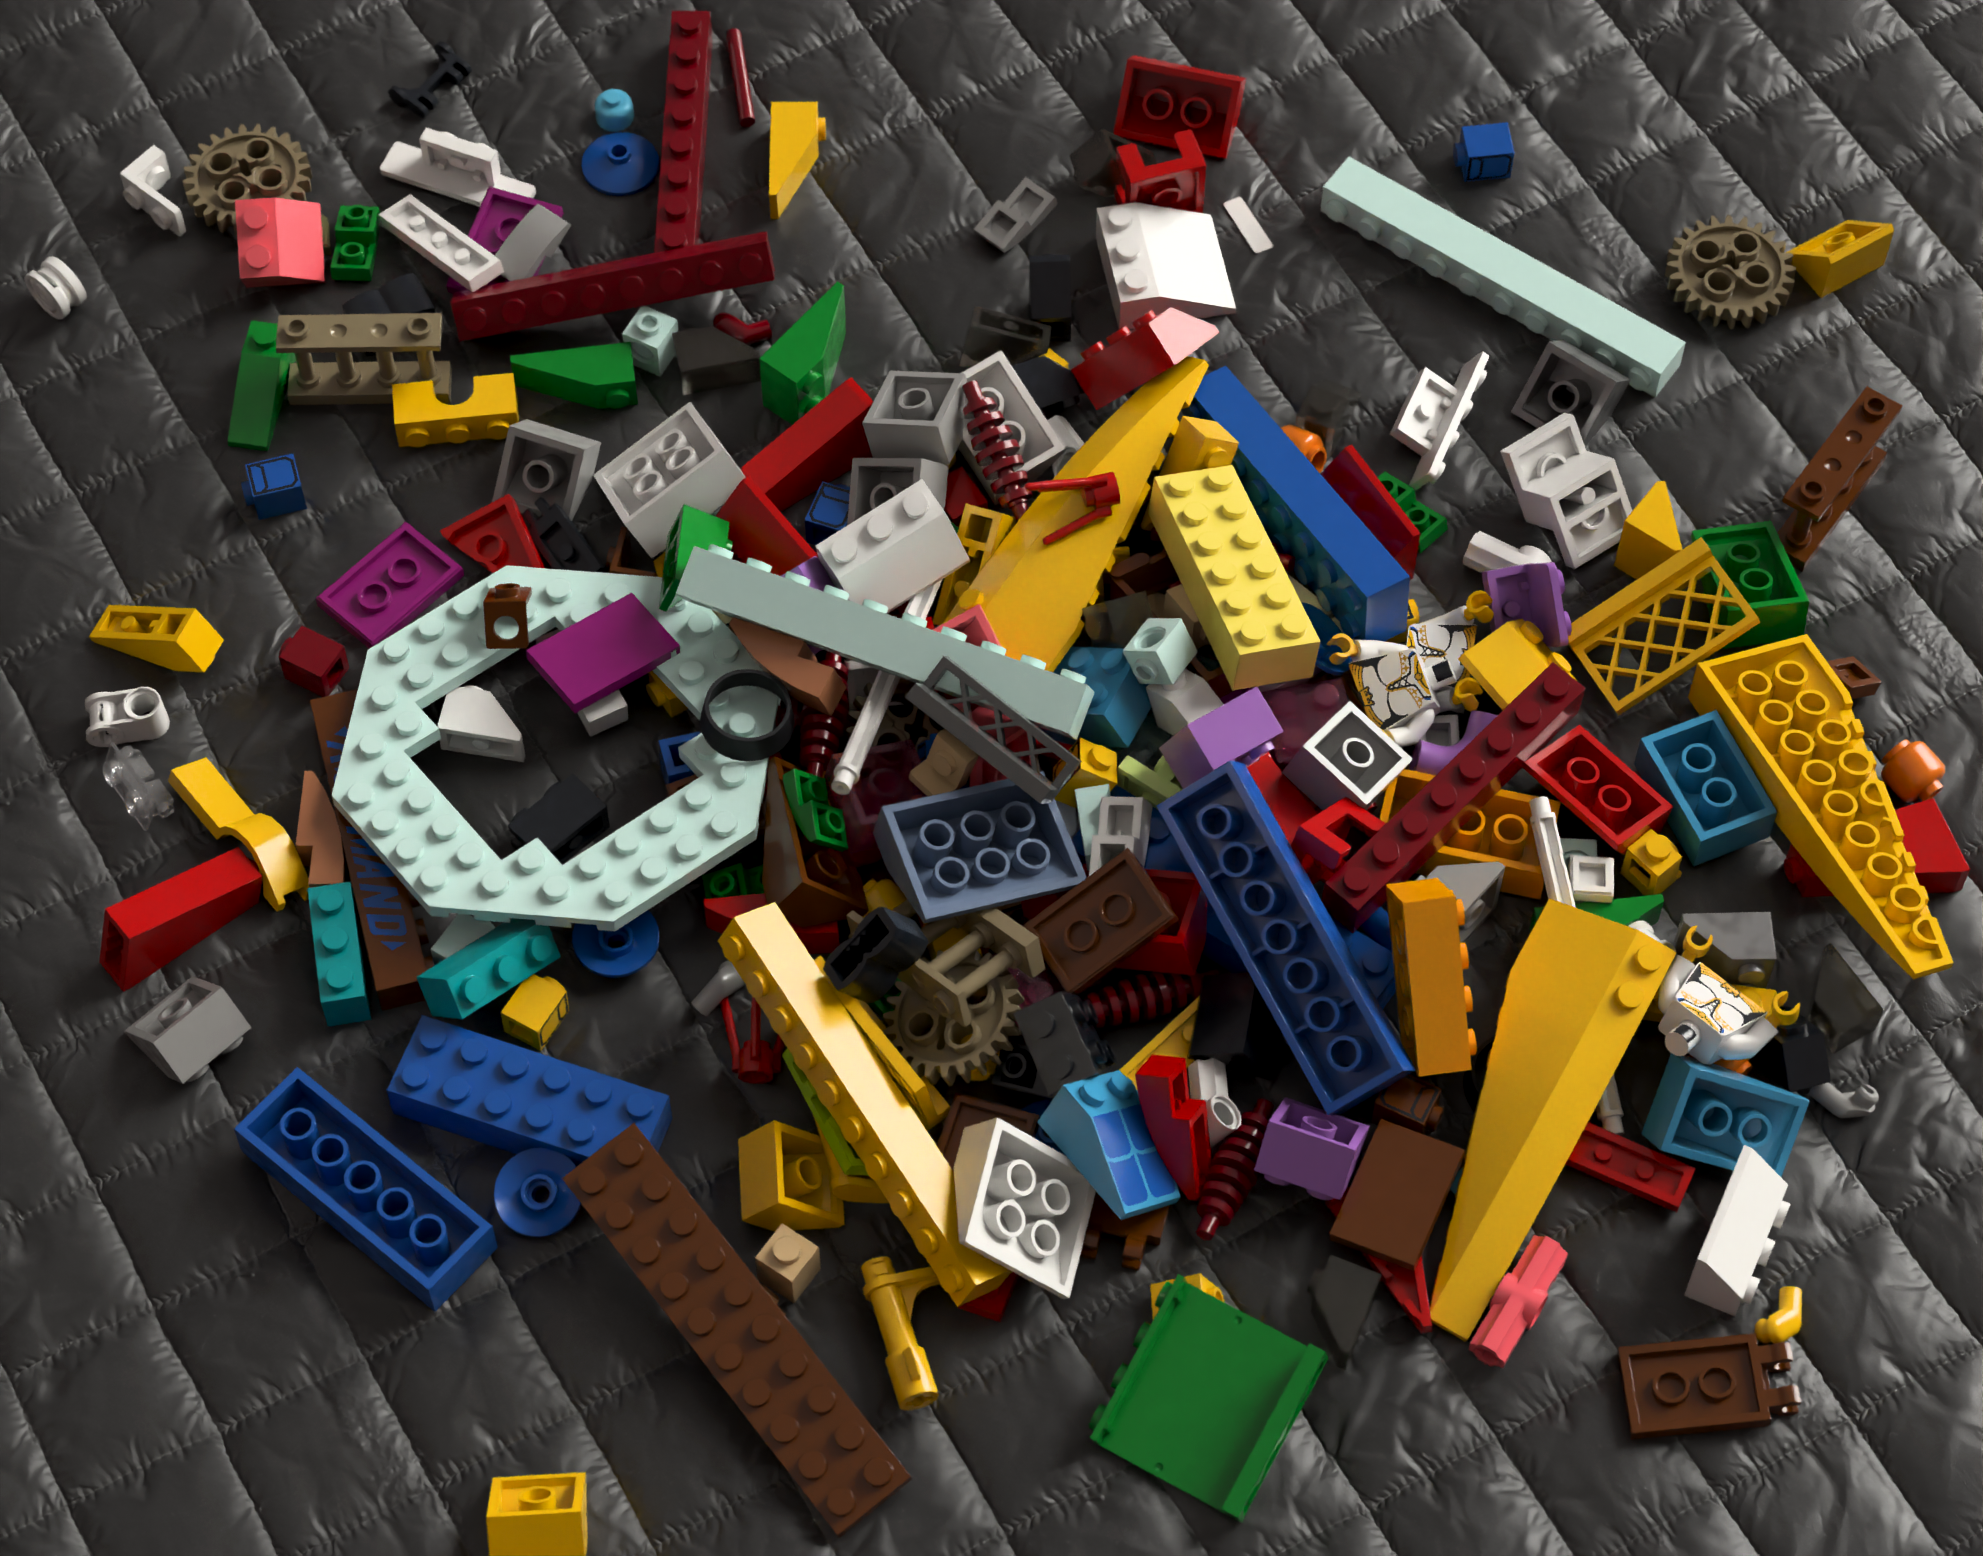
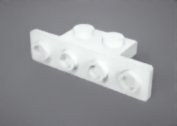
[380,128,536,207]
[1390,351,1489,491]

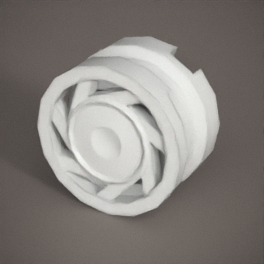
[24,256,87,320]

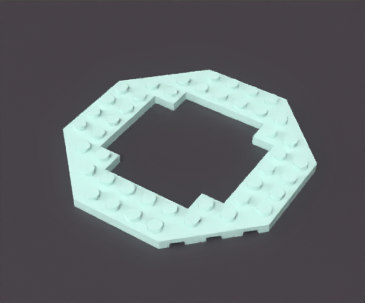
[332,565,781,931]

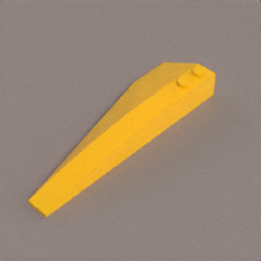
[939,356,1209,673]
[1688,634,1954,979]
[1429,898,1677,1342]

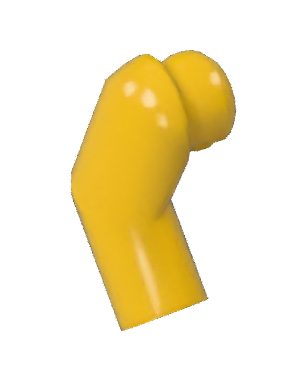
[1755,1286,1802,1344]

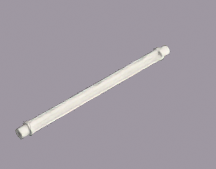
[831,579,943,795]
[1529,797,1624,1136]

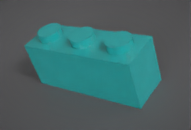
[307,881,371,1027]
[416,918,561,1019]

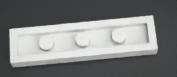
[379,194,504,293]

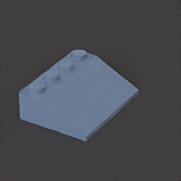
[873,771,1087,924]

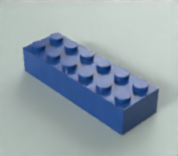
[387,1015,673,1167]
[234,1067,498,1312]

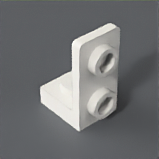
[120,145,186,236]

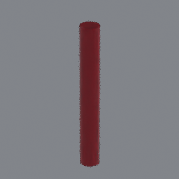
[726,28,755,127]

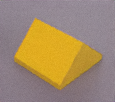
[1785,220,1894,298]
[1614,481,1682,580]

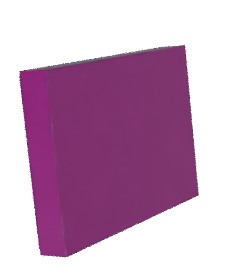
[446,186,564,294]
[316,522,464,649]
[527,593,680,713]

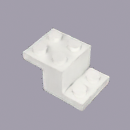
[1500,413,1632,569]

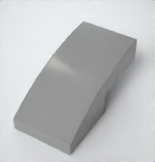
[974,177,1058,253]
[495,204,571,281]

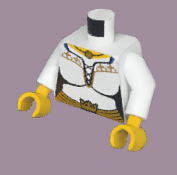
[1406,590,1494,714]
[1327,633,1457,748]
[1658,926,1800,1065]

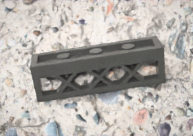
[905,656,1082,804]

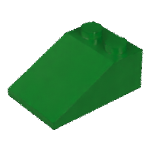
[759,281,846,425]
[1691,521,1809,649]

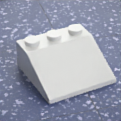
[1096,202,1236,329]
[593,402,746,558]
[954,1117,1096,1299]

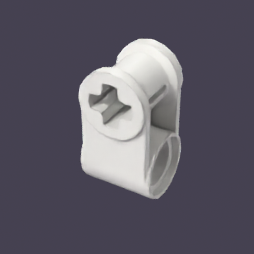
[85,687,170,747]

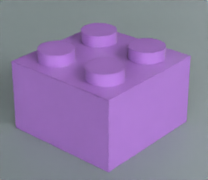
[1159,687,1284,789]
[1254,1097,1369,1200]

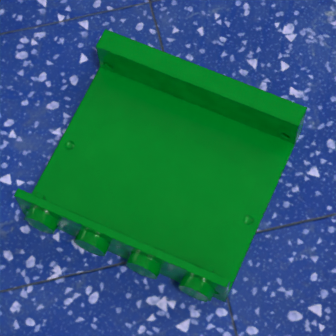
[1089,1274,1328,1523]

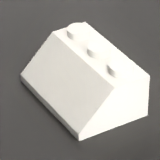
[958,350,1066,505]
[815,479,970,614]
[1684,1145,1790,1316]

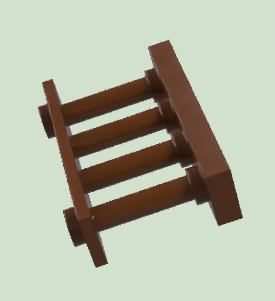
[1777,386,1903,572]

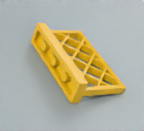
[1568,537,1760,716]
[814,955,950,1131]

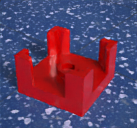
[1114,129,1206,214]
[1291,797,1386,884]

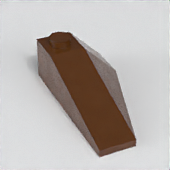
[762,756,869,928]

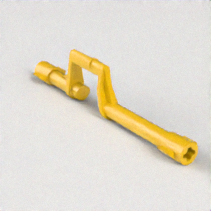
[813,1115,940,1410]

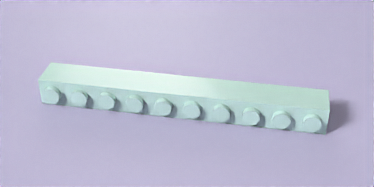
[1320,157,1686,397]
[676,544,1095,740]

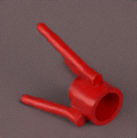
[1024,472,1120,545]
[720,996,785,1084]

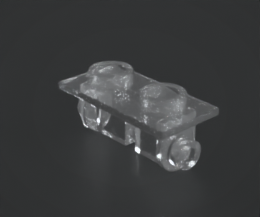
[103,742,175,831]

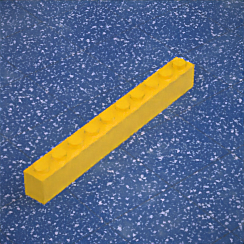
[718,902,1012,1307]

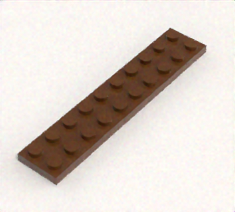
[562,1123,913,1538]

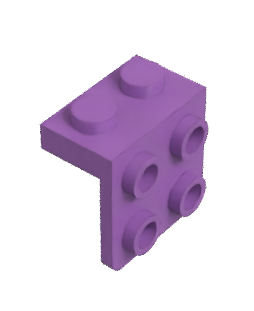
[1481,562,1572,647]

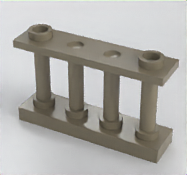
[276,313,452,405]
[846,899,1045,1027]

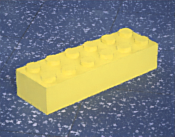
[1148,465,1321,691]

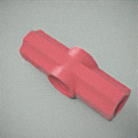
[1469,1235,1568,1368]

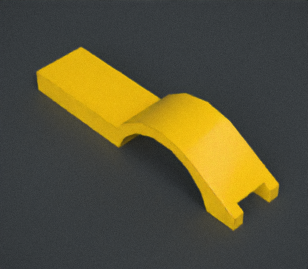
[168,757,309,912]

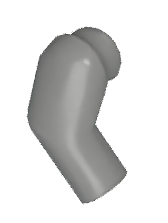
[691,960,745,1016]
[1808,1083,1879,1118]

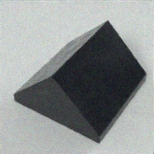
[1187,972,1282,1080]

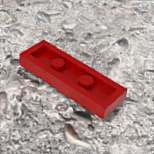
[1565,1122,1696,1213]

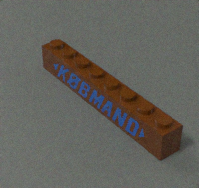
[310,689,435,1011]

